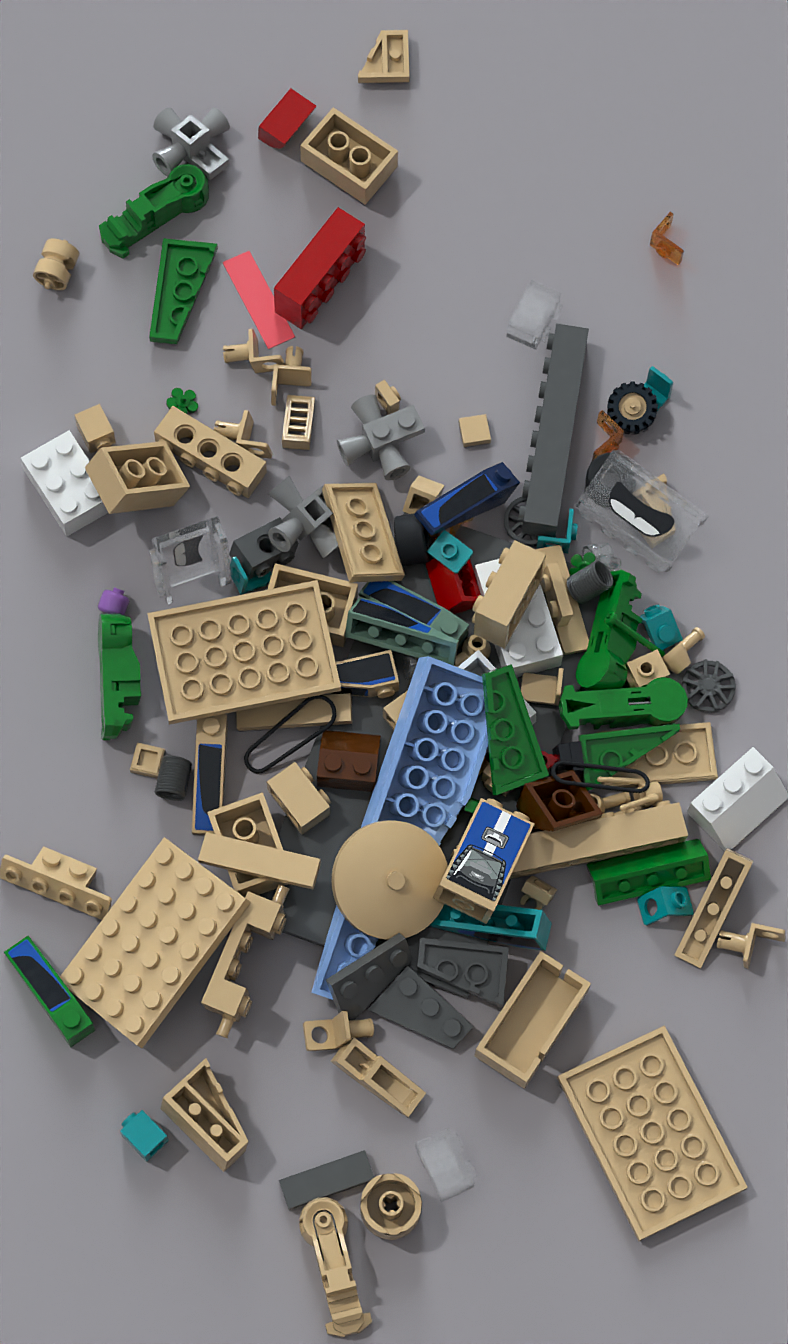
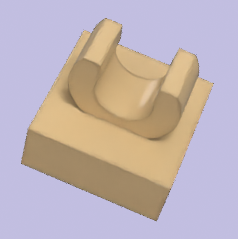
[520,875,557,910]

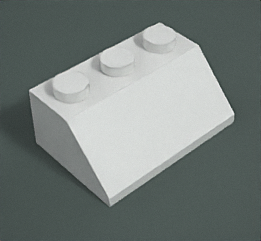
[687,747,788,851]

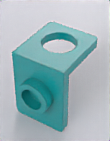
[644,366,673,411]
[536,509,578,554]
[427,529,473,574]
[228,556,272,595]
[637,887,694,925]

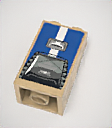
[433,798,534,924]

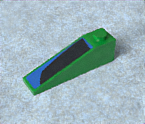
[4,936,95,1047]

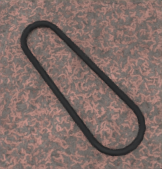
[244,695,337,774]

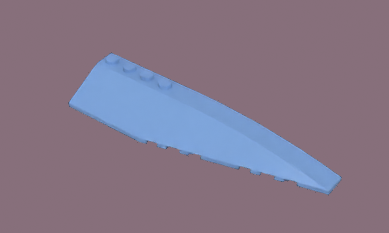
[311,656,488,1000]

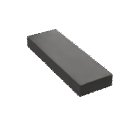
[279,1150,374,1210]

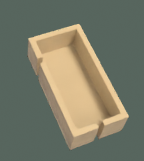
[474,951,591,1089]

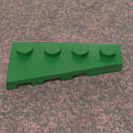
[149,238,218,344]
[482,664,549,795]

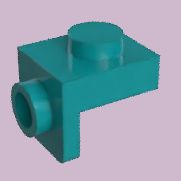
[639,604,683,650]

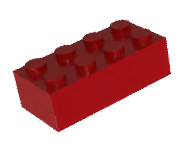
[274,207,366,330]

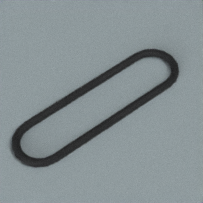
[551,761,650,793]

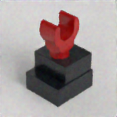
[541,741,585,775]

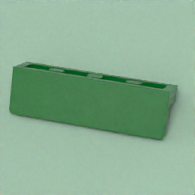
[587,839,711,906]

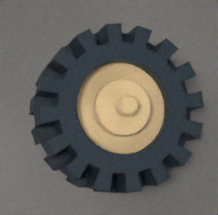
[607,381,658,435]

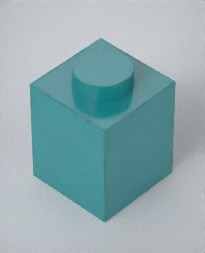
[120,1110,169,1162]

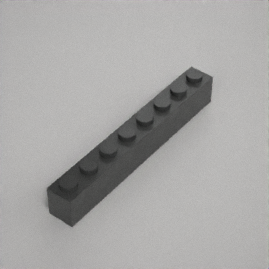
[518,323,589,538]

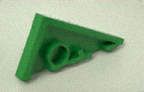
[578,724,680,791]

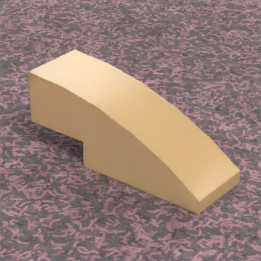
[331,1037,426,1117]

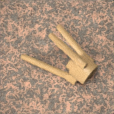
[597,777,663,816]

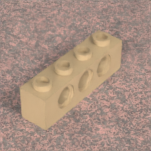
[154,406,267,499]

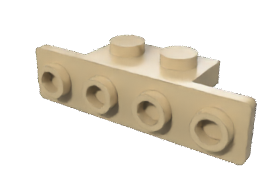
[536,545,589,655]
[0,846,112,920]

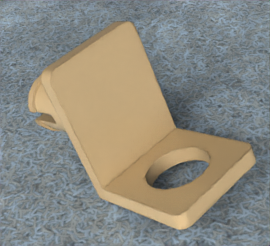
[223,328,285,373]
[271,346,312,406]
[214,410,273,459]
[717,923,786,969]
[303,1011,374,1051]

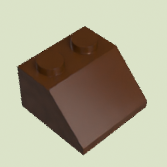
[317,730,381,792]
[516,770,603,832]

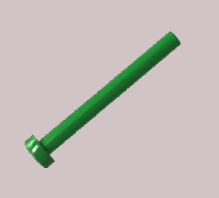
[604,611,665,657]

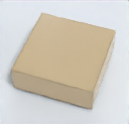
[458,414,491,447]
[130,743,166,778]

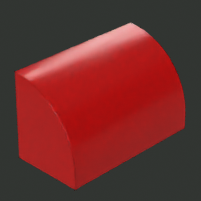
[258,88,316,149]
[425,558,481,614]

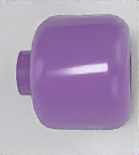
[98,587,130,615]

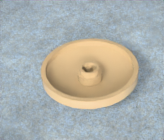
[331,820,448,940]

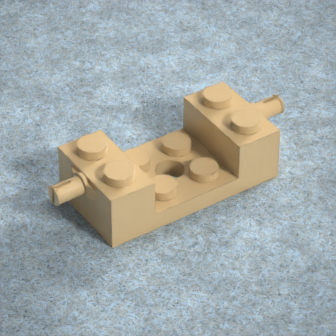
[201,884,290,1038]

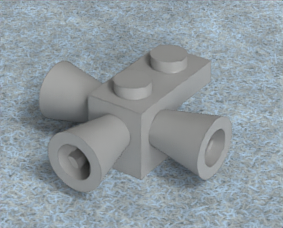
[152,108,230,180]
[337,395,425,480]
[268,476,338,559]

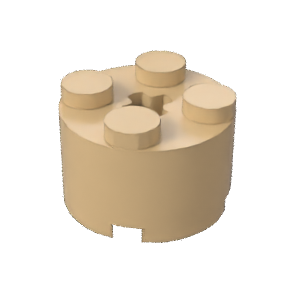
[360,1173,422,1240]

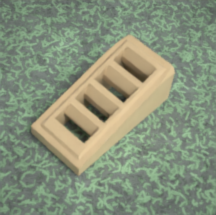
[282,395,315,450]

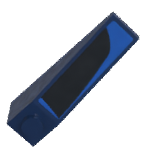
[414,462,520,536]

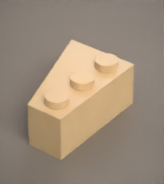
[160,1058,249,1172]

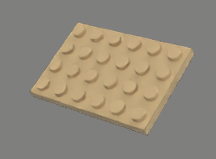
[147,580,341,725]
[60,837,251,1048]
[557,1025,748,1242]

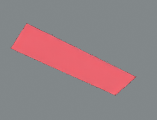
[222,251,295,349]

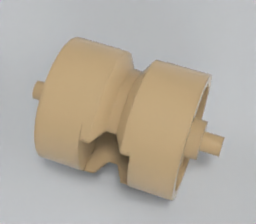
[33,238,80,290]

